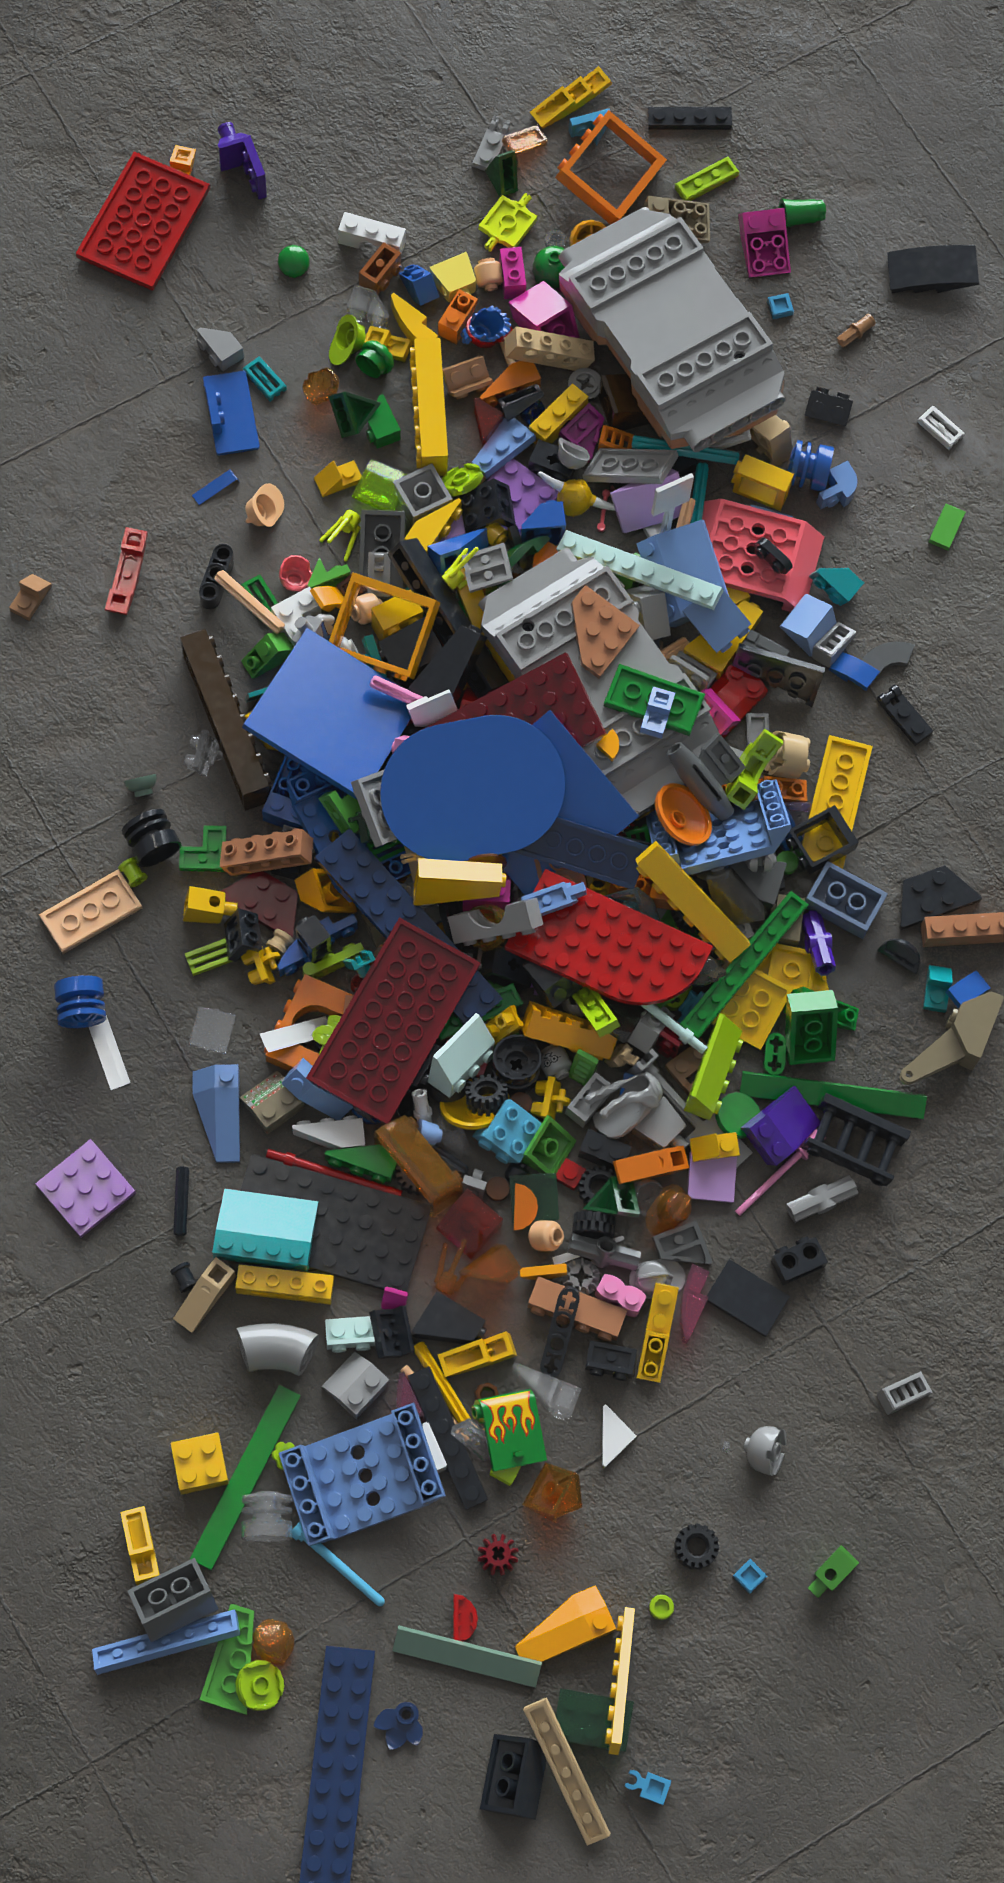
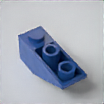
[427,528,488,575]

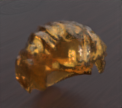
[302,367,339,405]
[253,1618,295,1666]

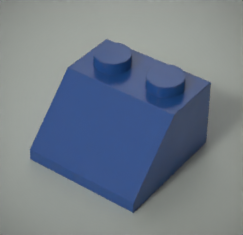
[520,500,566,545]

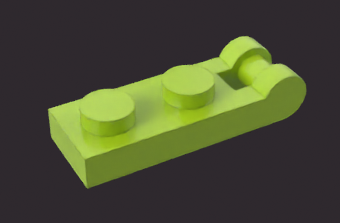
[303,942,364,979]

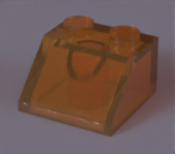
[459,1244,522,1283]

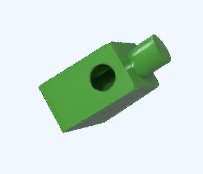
[808,1545,859,1598]

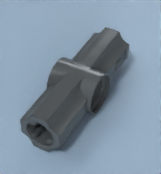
[567,1233,641,1271]

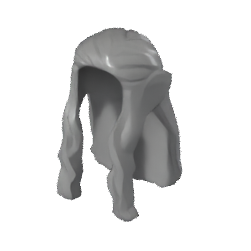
[585,1071,663,1139]

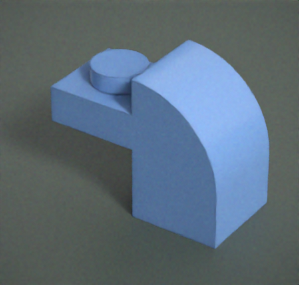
[816,461,857,509]

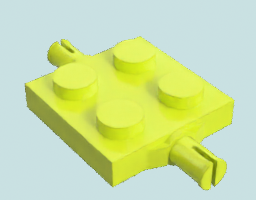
[478,193,537,252]

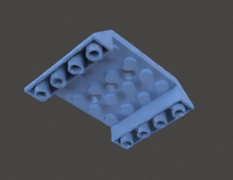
[645,779,792,875]
[279,1402,446,1546]

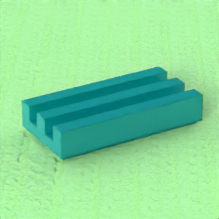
[243,356,287,402]

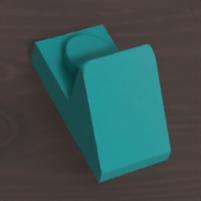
[923,965,953,1013]

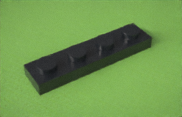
[647,107,732,130]

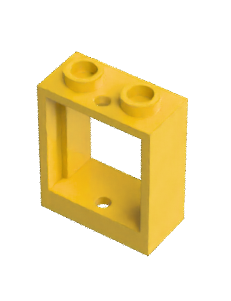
[731,454,794,511]

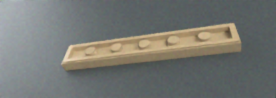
[523,1697,611,1846]

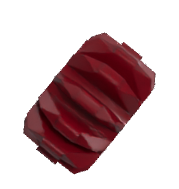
[478,1534,518,1576]

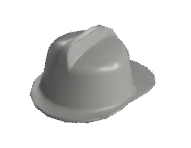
[629,1259,685,1299]

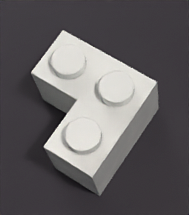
[271,587,321,647]

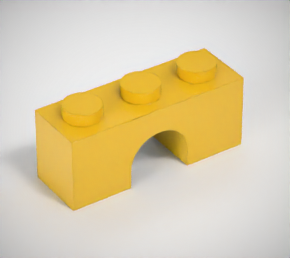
[529,383,589,444]

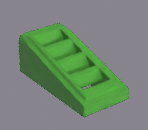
[568,1049,599,1086]

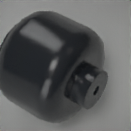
[504,1162,530,1185]

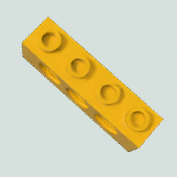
[236,1265,334,1305]

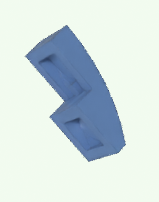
[640,687,675,739]

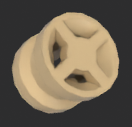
[266,929,295,957]

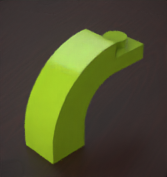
[726,728,783,810]

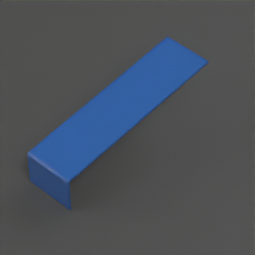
[192,469,240,505]

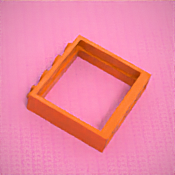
[555,110,667,225]

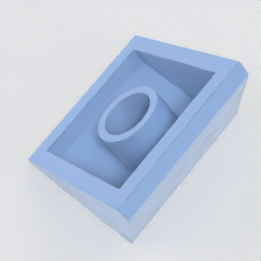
[780,594,837,656]

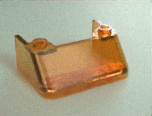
[374,1115,463,1218]

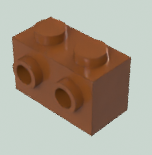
[359,242,402,297]

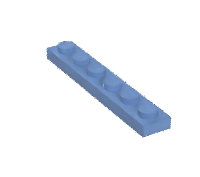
[92,1609,240,1675]

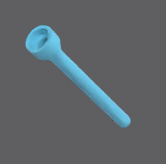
[289,1522,385,1606]

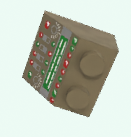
[239,1071,305,1135]

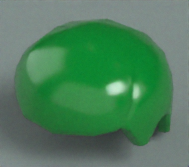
[278,245,310,278]

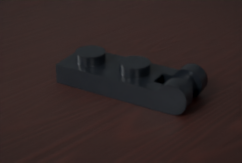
[877,685,933,746]

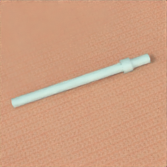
[640,1004,707,1054]

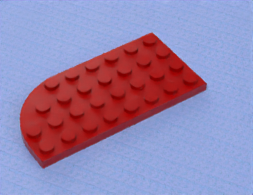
[505,869,713,1005]

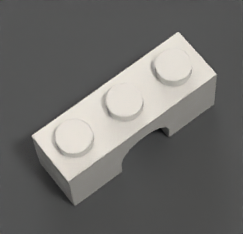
[338,212,406,254]

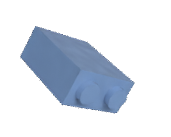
[682,582,751,653]

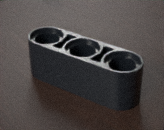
[199,544,234,610]

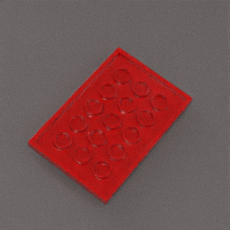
[76,152,210,291]

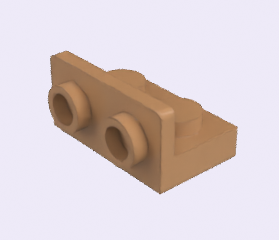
[442,355,493,399]

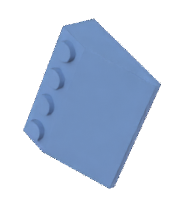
[636,520,729,627]

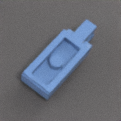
[521,882,587,916]

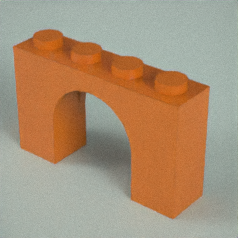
[264,974,354,1071]

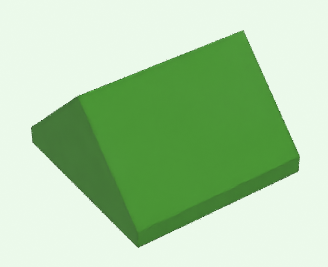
[522,1115,577,1180]

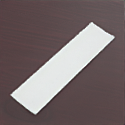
[89,1010,130,1090]
[260,1016,328,1052]

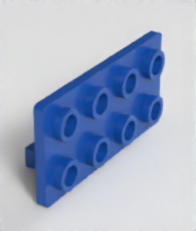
[203,371,260,456]

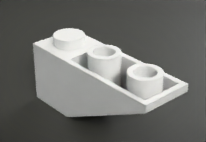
[292,1116,365,1150]

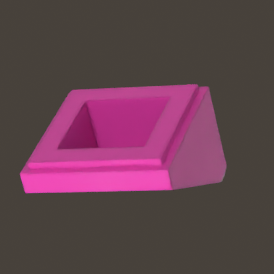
[381,1287,408,1309]

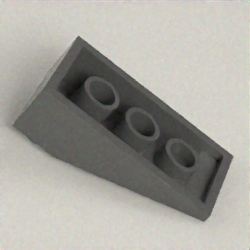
[359,510,406,600]

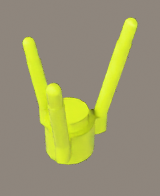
[319,510,361,562]
[442,547,479,590]

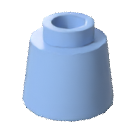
[414,1119,443,1145]

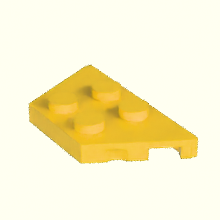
[757,943,829,991]

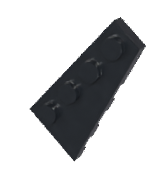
[732,643,825,707]

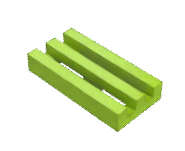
[185,938,233,976]

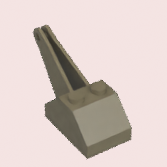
[899,991,1004,1085]

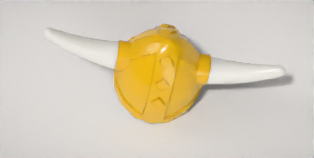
[538,471,615,517]

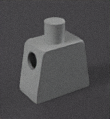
[632,1096,689,1150]

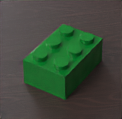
[785,990,838,1065]

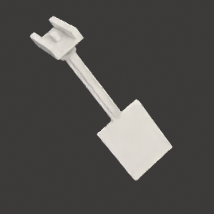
[643,473,694,538]

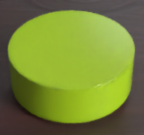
[649,1595,674,1620]

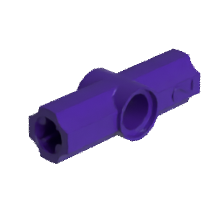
[802,911,836,976]

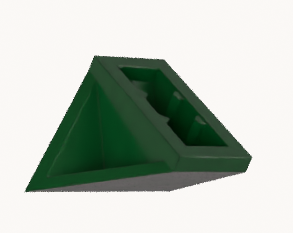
[485,150,518,197]
[328,391,381,438]
[583,1176,640,1218]

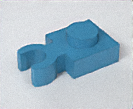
[624,1770,671,1806]

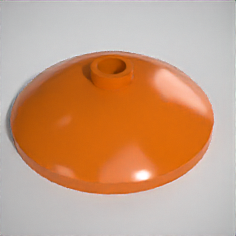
[655,783,712,846]

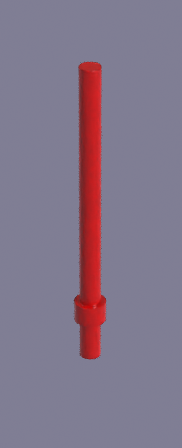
[266,1149,403,1196]

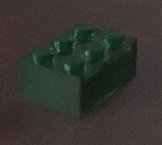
[555,1688,634,1754]

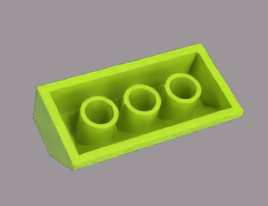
[683,1013,743,1120]

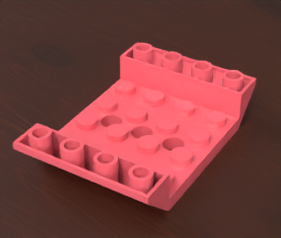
[702,499,825,612]

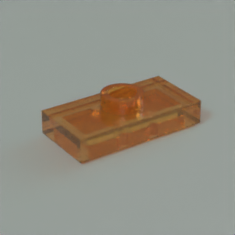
[502,125,548,155]

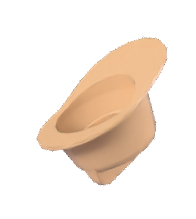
[245,483,284,527]

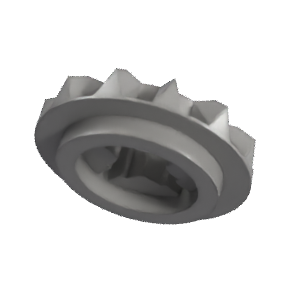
[568,368,601,399]
[562,1258,600,1295]

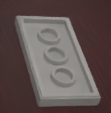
[582,448,678,484]

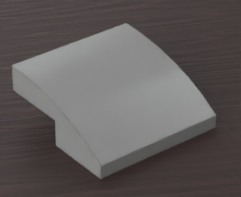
[462,543,513,593]

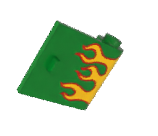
[471,1389,547,1472]

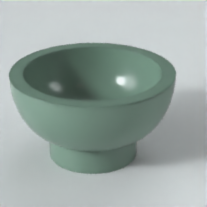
[124,774,157,797]

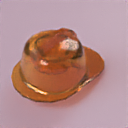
[645,1184,692,1236]

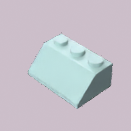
[428,1013,495,1098]

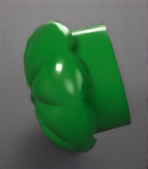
[355,340,394,378]

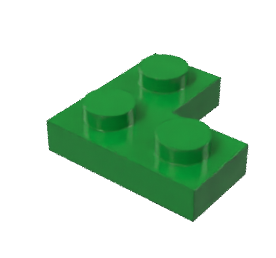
[179,825,227,872]

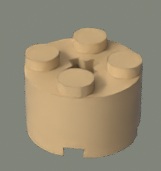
[764,731,810,779]

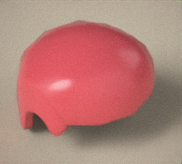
[279,555,312,591]

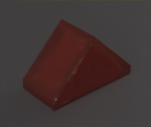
[473,398,504,447]

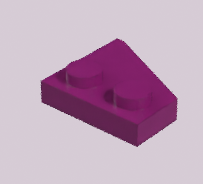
[559,403,604,463]

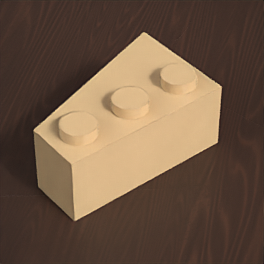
[750,415,793,467]

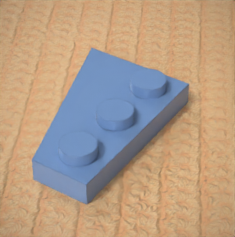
[472,417,537,479]

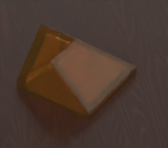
[522,1462,582,1523]

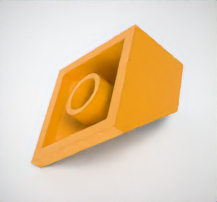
[294,868,357,914]

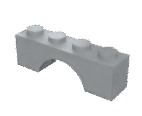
[448,898,543,946]

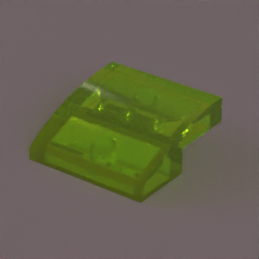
[352,459,408,511]

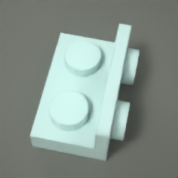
[325,1316,375,1353]

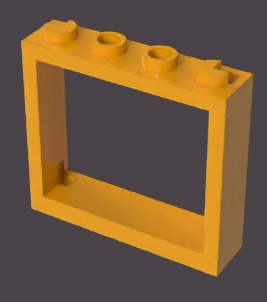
[329,572,440,681]

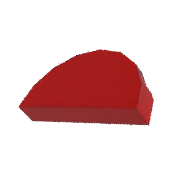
[453,1594,478,1642]

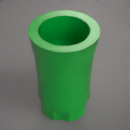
[778,199,826,228]

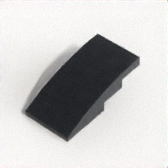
[887,245,979,294]

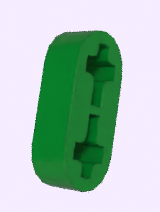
[763,1033,786,1076]

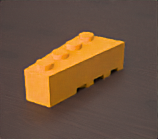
[521,1001,619,1061]

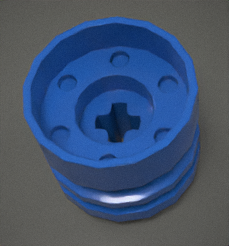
[787,440,834,492]
[54,975,107,1028]

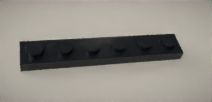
[408,1366,489,1510]

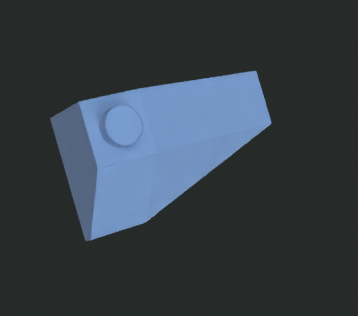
[193,1064,240,1163]

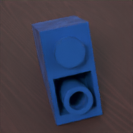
[399,265,439,306]

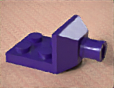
[218,122,267,199]

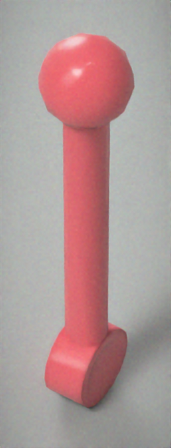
[597,489,610,532]

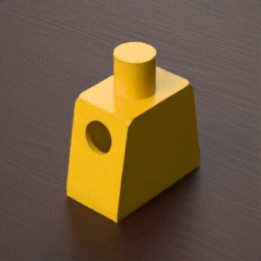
[183,886,237,924]

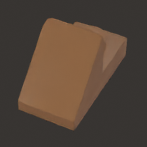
[9,574,52,621]

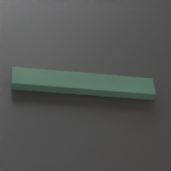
[393,1626,542,1688]

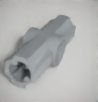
[786,1175,858,1223]

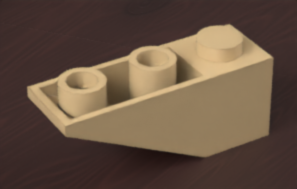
[173,1257,236,1333]

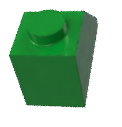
[366,394,401,449]

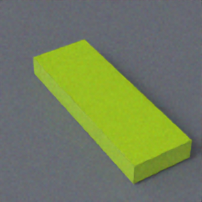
[675,156,739,201]

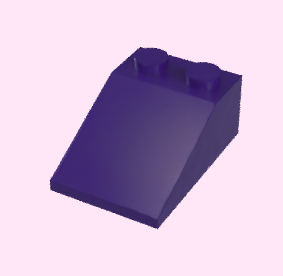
[741,1086,821,1166]

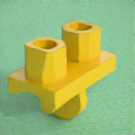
[241,946,281,985]
[485,1005,524,1045]
[531,1076,571,1120]

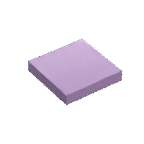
[686,1152,737,1203]

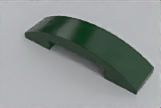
[485,536,550,595]

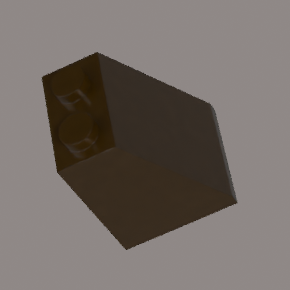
[598,374,650,431]

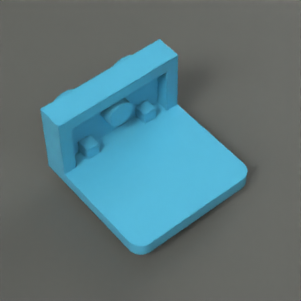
[473,1099,541,1164]

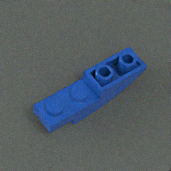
[277,914,358,977]

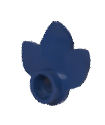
[374,1702,423,1750]

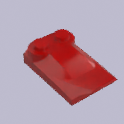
[711,664,768,739]

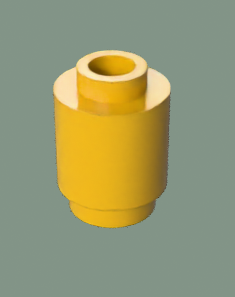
[485,522,508,546]

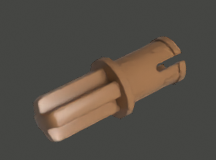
[837,314,876,347]

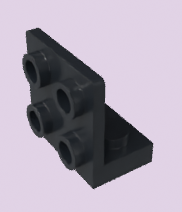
[459,478,516,533]

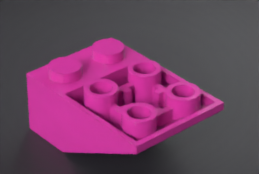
[738,208,791,278]

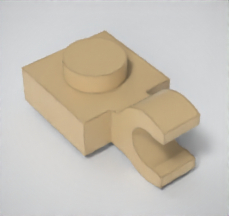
[604,1043,639,1067]

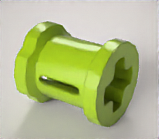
[118,857,148,888]

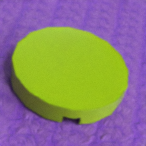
[442,463,483,496]
[236,1660,284,1711]

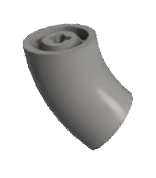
[236,1324,319,1376]

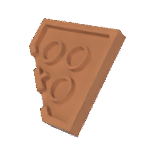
[571,585,640,679]

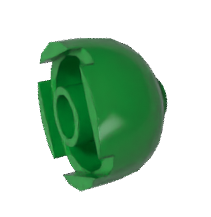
[532,246,565,290]

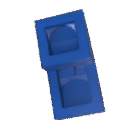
[829,652,880,691]
[945,970,991,1009]

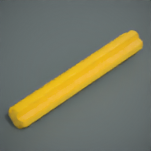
[414,1341,471,1427]

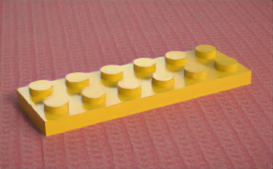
[802,735,873,869]

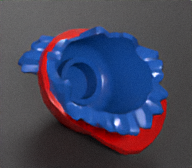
[460,306,513,348]

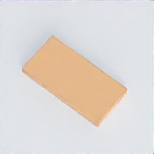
[39,869,142,954]

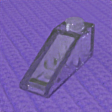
[512,1362,582,1420]

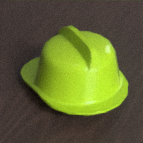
[329,314,366,365]

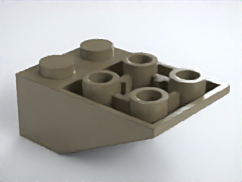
[642,196,710,244]

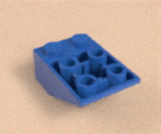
[262,755,309,830]

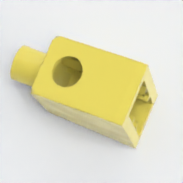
[429,252,476,302]

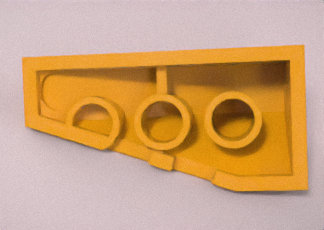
[515,1586,616,1662]

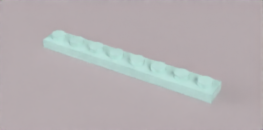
[556,530,723,610]

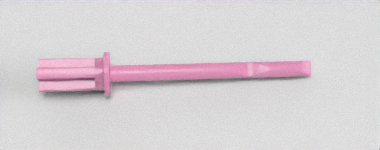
[735,1129,826,1216]

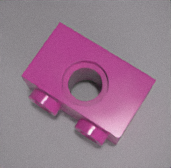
[499,247,526,299]

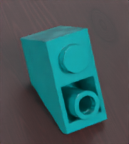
[809,568,864,606]

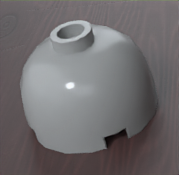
[744,1426,786,1476]

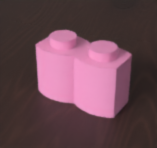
[595,1274,646,1317]

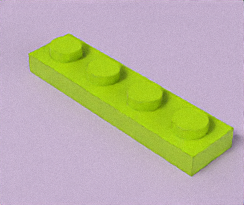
[571,987,620,1038]

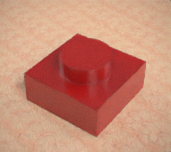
[554,1158,586,1191]

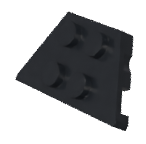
[900,865,982,930]

